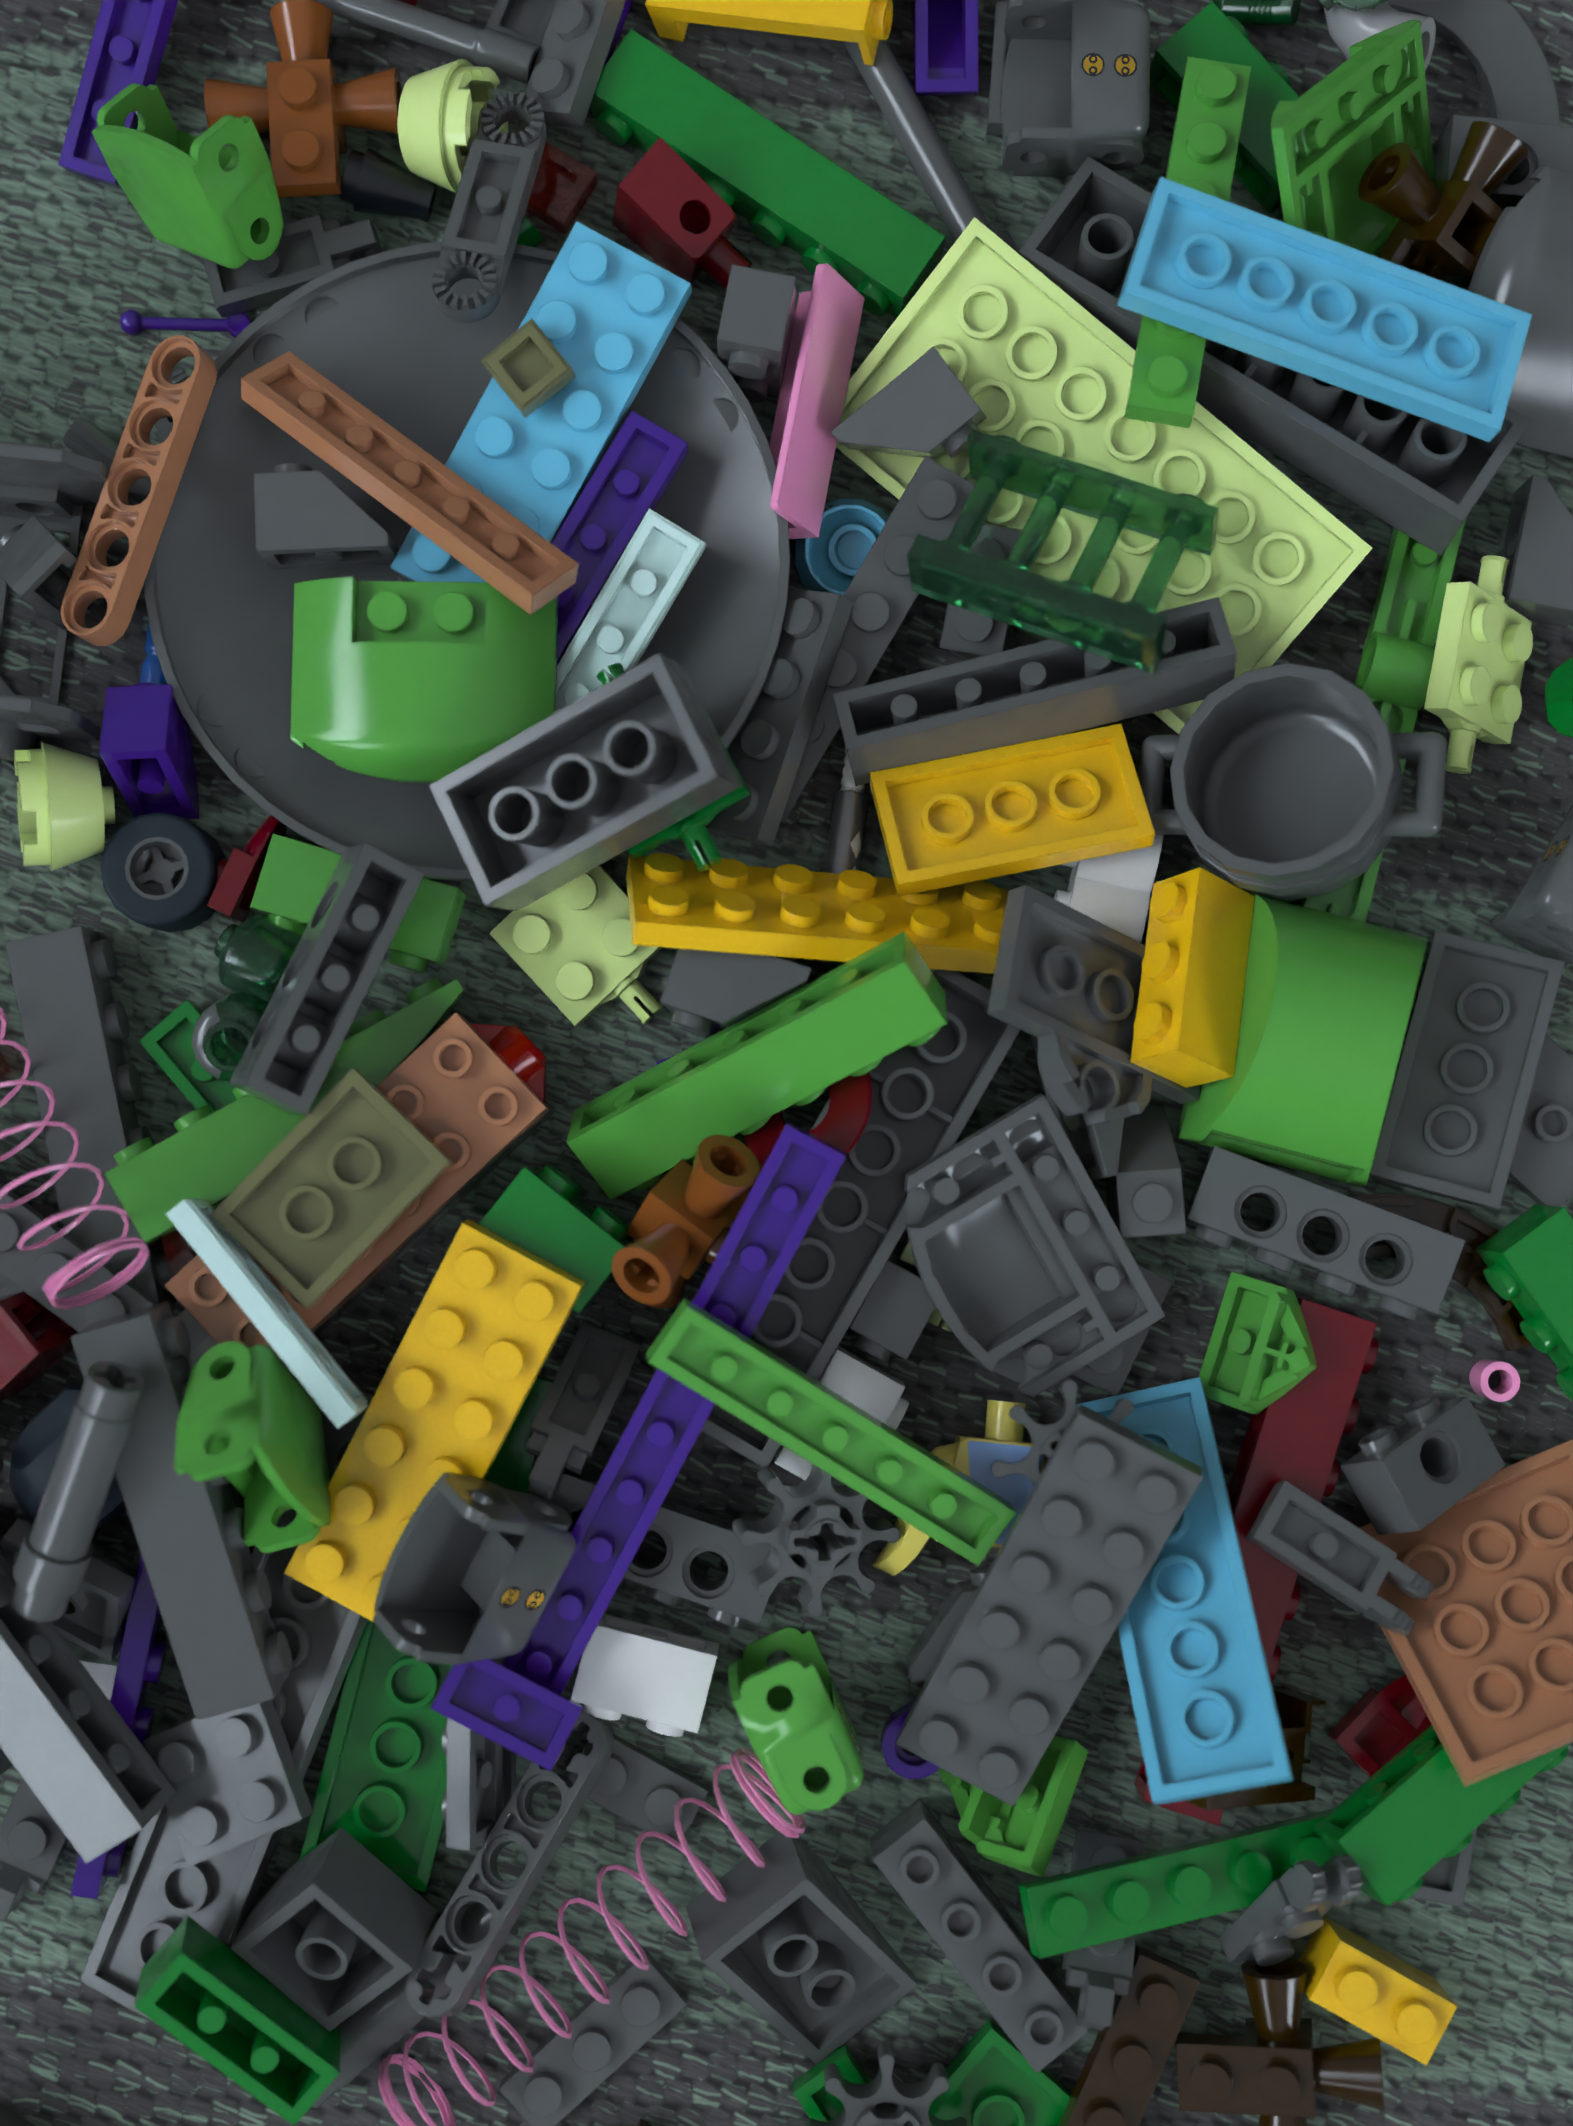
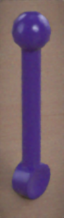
[119,309,251,338]

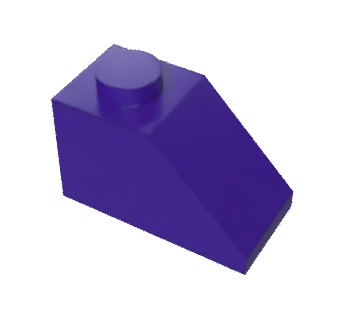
[99,682,199,820]

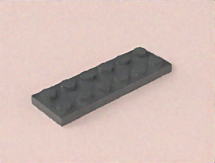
[896,1404,1203,1807]

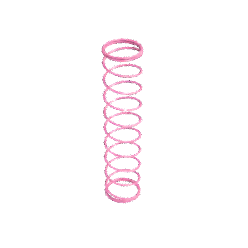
[0,1007,150,1309]
[378,1747,806,2126]

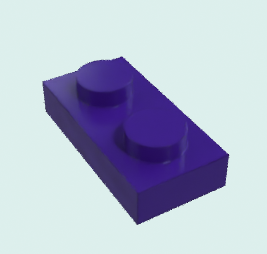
[430,1659,583,1771]

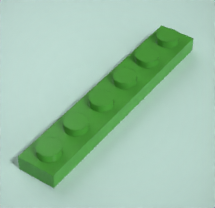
[1124,57,1251,428]
[646,1298,1016,1566]

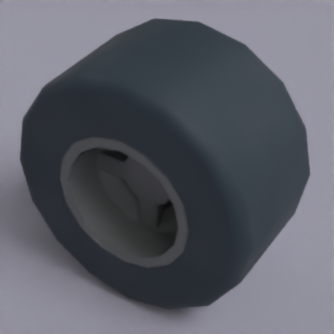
[101,812,226,932]

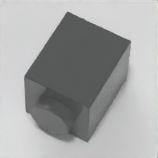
[849,1260,935,1362]

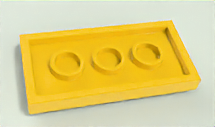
[870,724,1155,897]

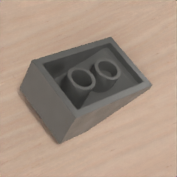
[686,1832,918,2065]

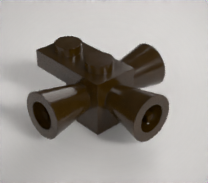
[1358,121,1528,285]
[1176,1958,1384,2126]

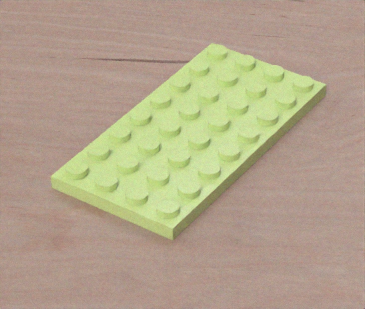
[836,217,1372,735]

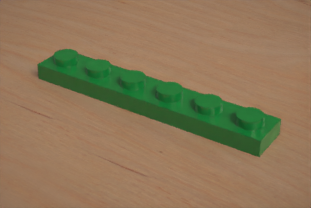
[1018,1808,1335,1959]

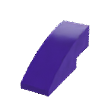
[911,0,978,95]

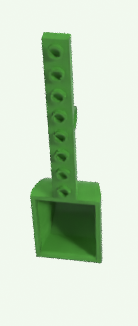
[1176,517,1467,1187]

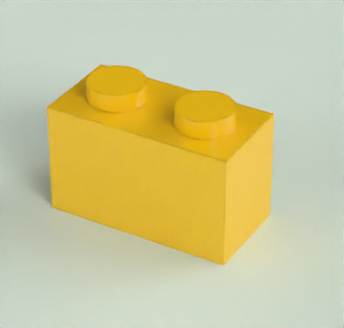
[1299,1916,1458,2066]

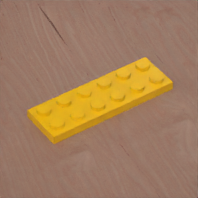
[626,853,1008,974]
[284,1219,586,1622]

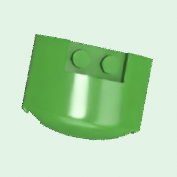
[1271,20,1434,257]
[290,576,558,783]

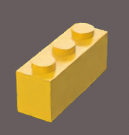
[1130,867,1255,1088]

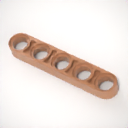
[60,335,217,646]

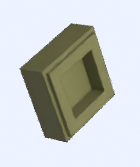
[480,319,576,418]

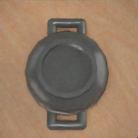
[1139,663,1447,901]

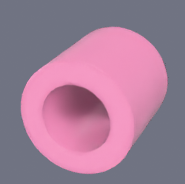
[1469,1359,1520,1402]

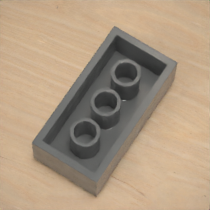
[430,653,742,911]

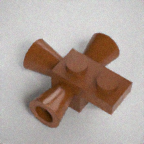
[204,0,403,198]
[612,1135,764,1308]

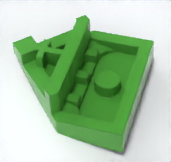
[1199,1271,1317,1415]
[938,1736,1088,1877]

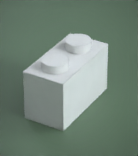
[571,1614,719,1737]

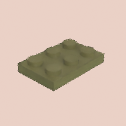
[210,1068,453,1309]

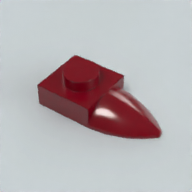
[207,815,288,923]
[1327,1674,1431,1778]

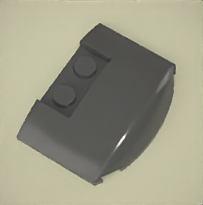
[1468,166,1573,459]
[904,1093,1165,1397]

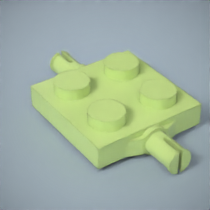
[1424,555,1533,774]
[489,865,663,1026]

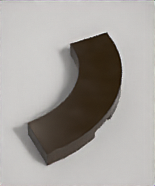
[1349,1193,1532,1351]

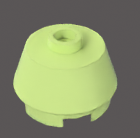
[397,59,508,193]
[14,742,115,871]

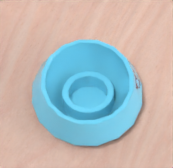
[795,498,889,596]

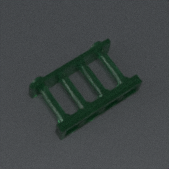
[907,429,1219,674]

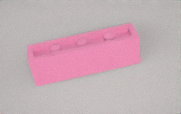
[769,263,865,539]

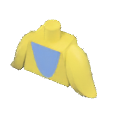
[871,1400,1052,1576]

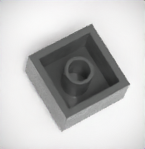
[231,1827,437,2032]

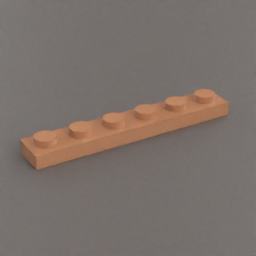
[241,351,578,615]

